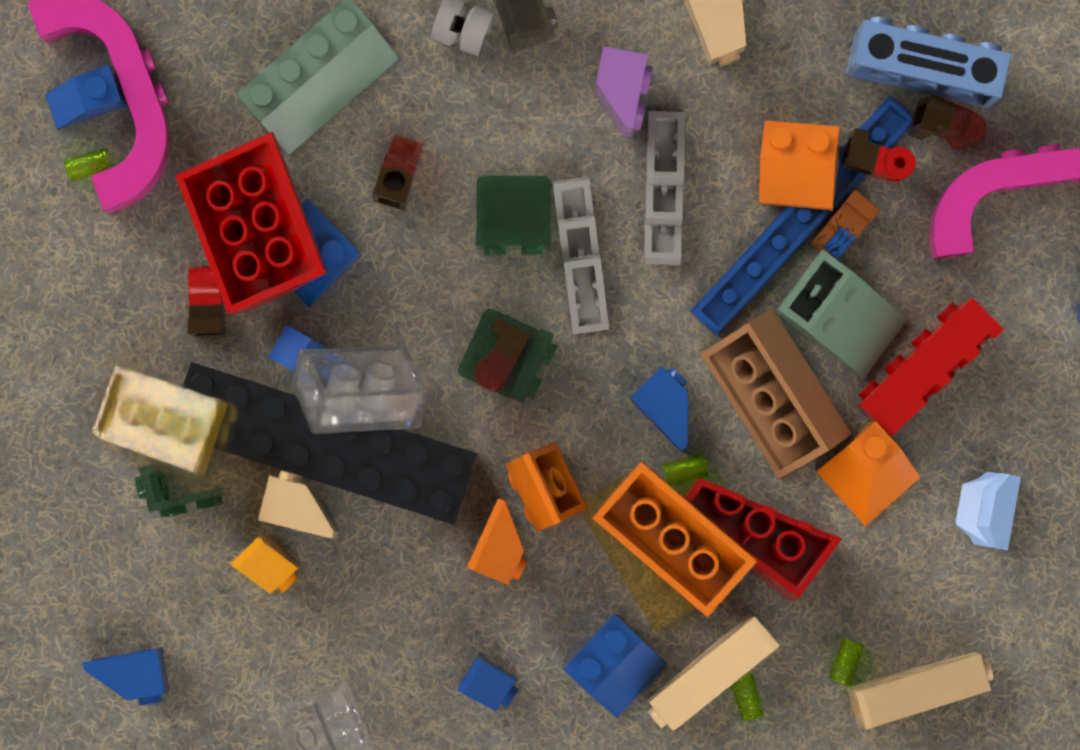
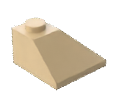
[258,471,339,539]

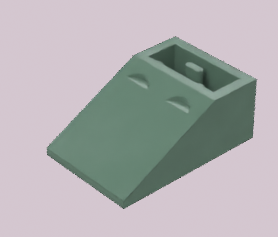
[775,250,908,379]

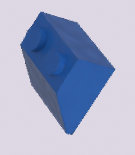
[294,199,362,307]
[563,612,668,718]

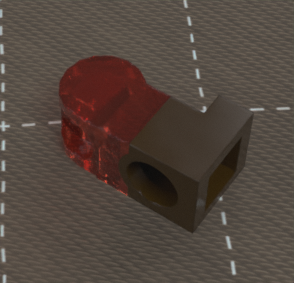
[908,94,987,150]
[373,134,424,211]
[475,318,531,391]

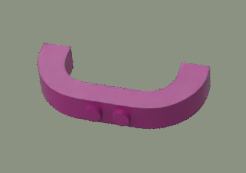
[27,0,171,214]
[929,144,1080,260]

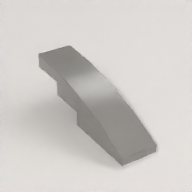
[644,111,685,265]
[552,177,609,334]

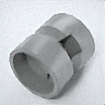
[430,0,496,58]

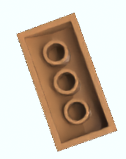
[700,308,852,479]

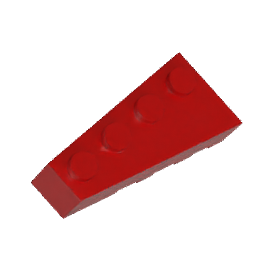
[856,297,1005,437]
[683,477,842,601]

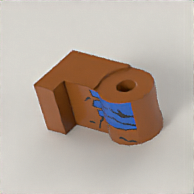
[811,189,881,259]

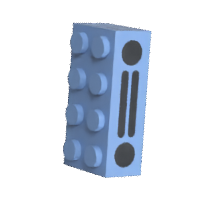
[845,17,1011,108]

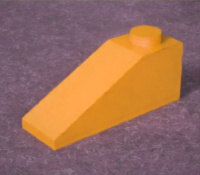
[230,535,301,594]

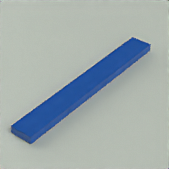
[690,96,913,336]

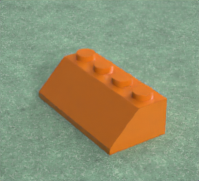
[592,461,757,617]

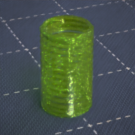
[64,147,112,182]
[662,453,709,485]
[828,638,865,686]
[731,674,765,721]

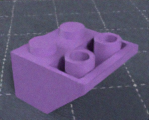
[595,46,653,139]

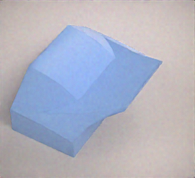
[956,472,1021,550]

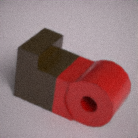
[840,128,916,182]
[188,267,225,336]

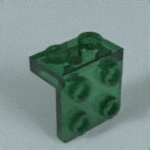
[476,176,551,256]
[458,309,558,404]
[135,464,230,518]

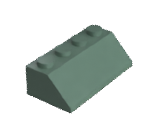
[236,0,399,155]

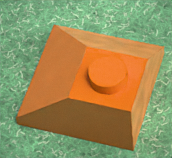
[816,421,920,527]
[467,498,528,585]

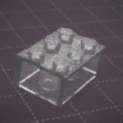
[291,345,429,434]

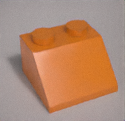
[759,120,841,211]
[505,441,587,532]

